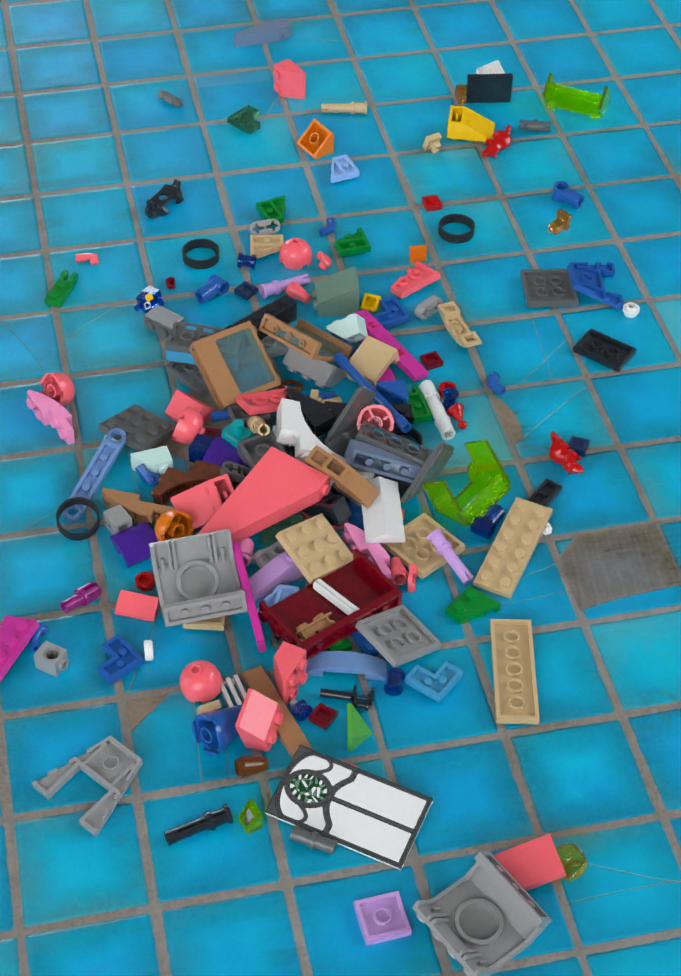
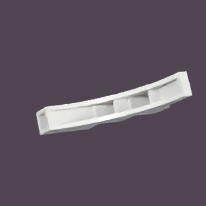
[276,398,375,485]

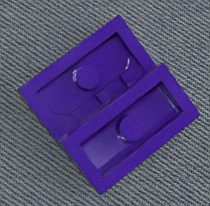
[110,521,159,568]

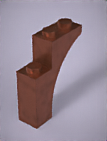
[152,460,239,505]

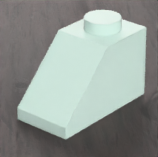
[130,445,173,476]

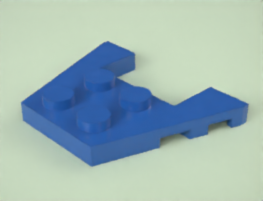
[567,262,624,310]

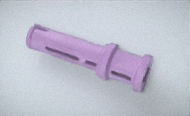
[259,273,310,299]
[426,528,474,585]

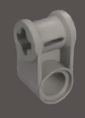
[251,541,285,569]

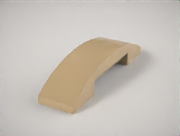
[438,301,482,348]

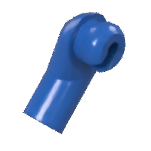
[319,217,337,237]
[487,372,506,395]
[135,464,160,485]
[29,623,49,652]

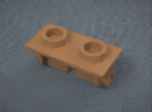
[295,612,335,641]

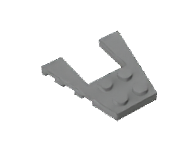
[32,735,143,837]

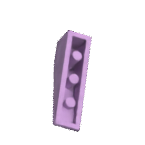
[240,551,304,602]

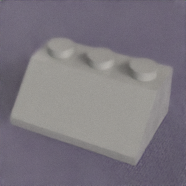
[282,348,346,389]

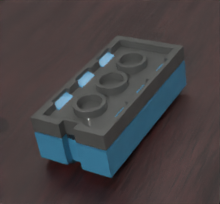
[165,321,245,371]
[355,421,433,466]

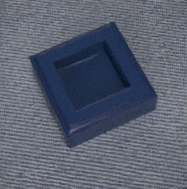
[234,281,258,300]
[568,436,590,457]

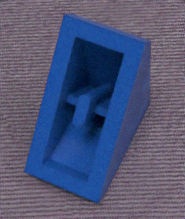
[376,379,409,405]

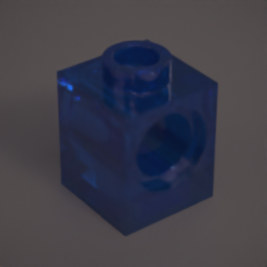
[188,433,215,463]

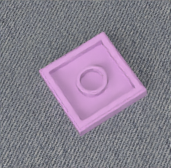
[353,891,412,946]

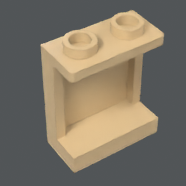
[345,336,400,389]

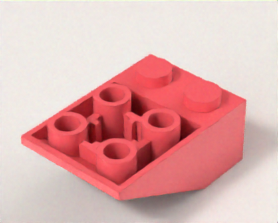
[170,474,234,530]

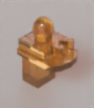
[455,84,467,104]
[548,209,573,235]

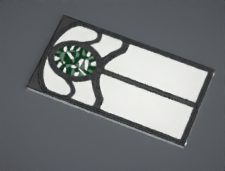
[265,745,433,871]

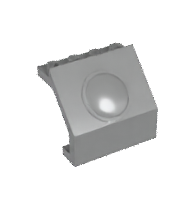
[149,529,247,627]
[412,851,552,976]

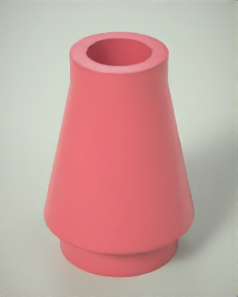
[286,282,312,304]
[390,557,409,585]

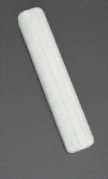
[313,579,359,615]

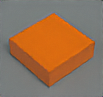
[409,245,427,263]

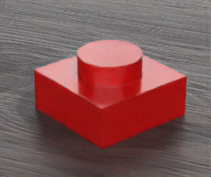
[422,195,442,212]

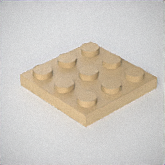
[275,513,353,584]
[381,513,465,579]

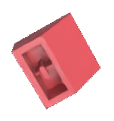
[274,641,308,706]

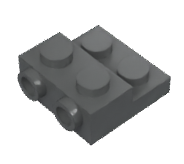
[237,430,287,470]

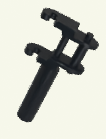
[320,685,375,711]

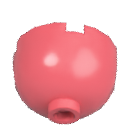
[279,238,312,270]
[40,372,75,407]
[357,404,395,432]
[172,406,206,445]
[179,660,223,703]

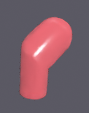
[316,251,331,271]
[75,253,99,265]

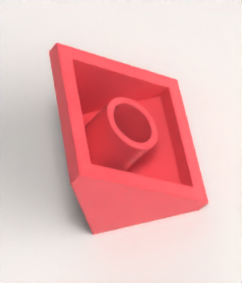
[165,390,217,423]

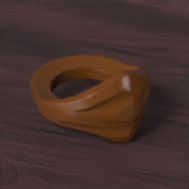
[279,380,303,393]

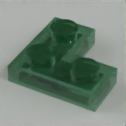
[227,105,260,134]

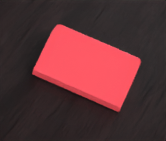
[115,590,160,622]

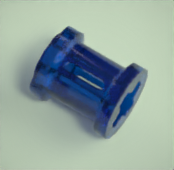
[237,253,257,270]
[442,388,459,411]
[383,668,405,696]

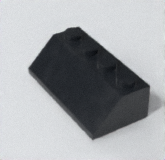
[225,295,297,349]

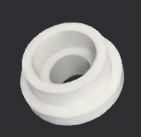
[622,302,640,318]

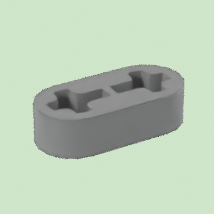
[249,219,280,235]
[414,295,443,320]

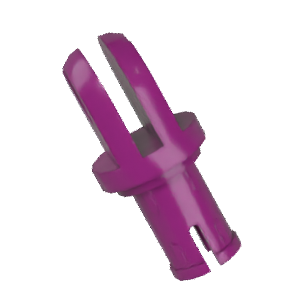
[60,582,102,614]

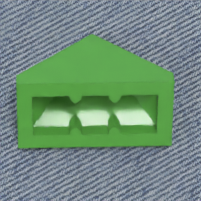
[347,703,373,751]

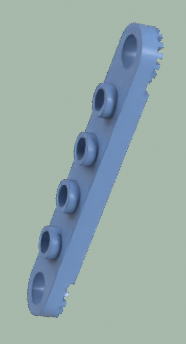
[63,427,127,522]

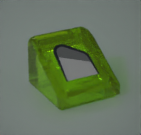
[238,799,263,834]

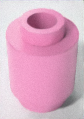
[234,538,254,567]

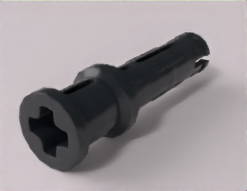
[164,804,234,846]

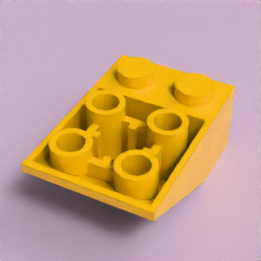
[447,105,495,143]

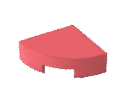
[407,564,417,593]

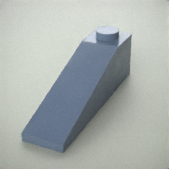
[233,17,292,47]
[344,439,423,483]

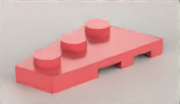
[390,261,440,299]

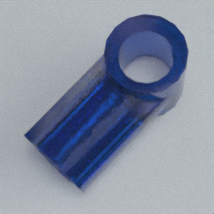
[470,503,505,540]

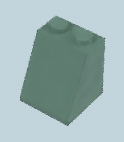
[311,267,360,317]

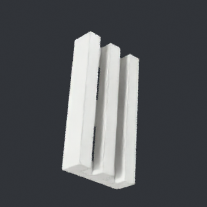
[221,675,246,708]

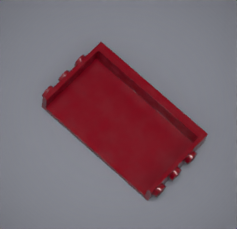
[258,548,402,660]

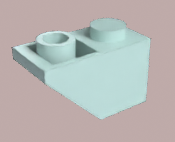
[326,314,368,343]

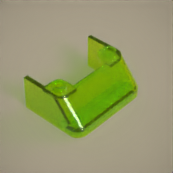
[542,73,611,120]
[422,439,511,527]

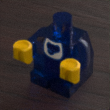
[134,286,164,313]

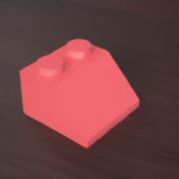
[273,59,306,99]
[235,688,284,752]

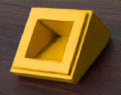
[360,293,382,313]

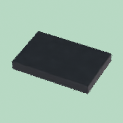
[465,73,513,103]
[573,329,637,372]

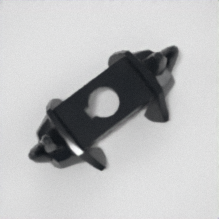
[145,179,184,219]

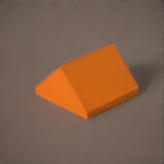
[296,118,334,159]

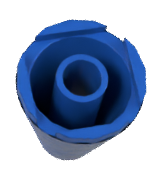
[192,705,242,755]

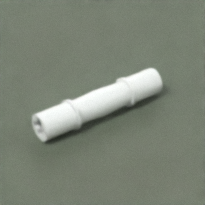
[419,380,456,440]

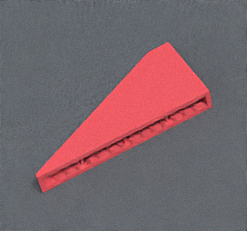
[197,447,331,543]

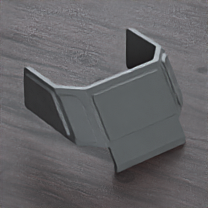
[323,386,454,508]

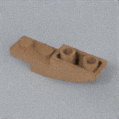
[305,445,380,508]
[102,488,175,528]

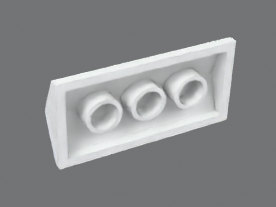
[361,476,405,543]

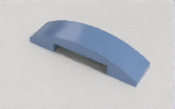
[306,651,387,681]

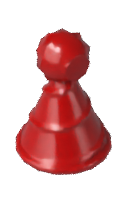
[447,404,467,430]

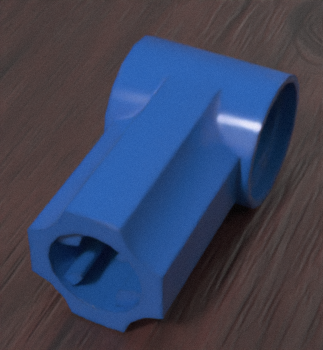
[552,181,584,209]
[195,274,230,304]

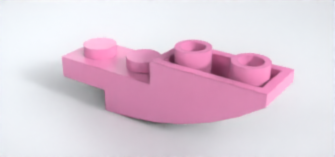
[26,390,75,445]
[342,522,392,579]

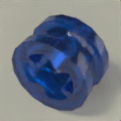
[291,700,313,722]

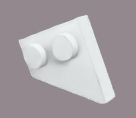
[476,60,505,74]

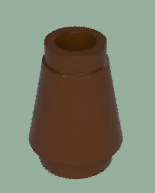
[234,756,268,778]

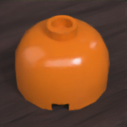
[154,510,194,541]

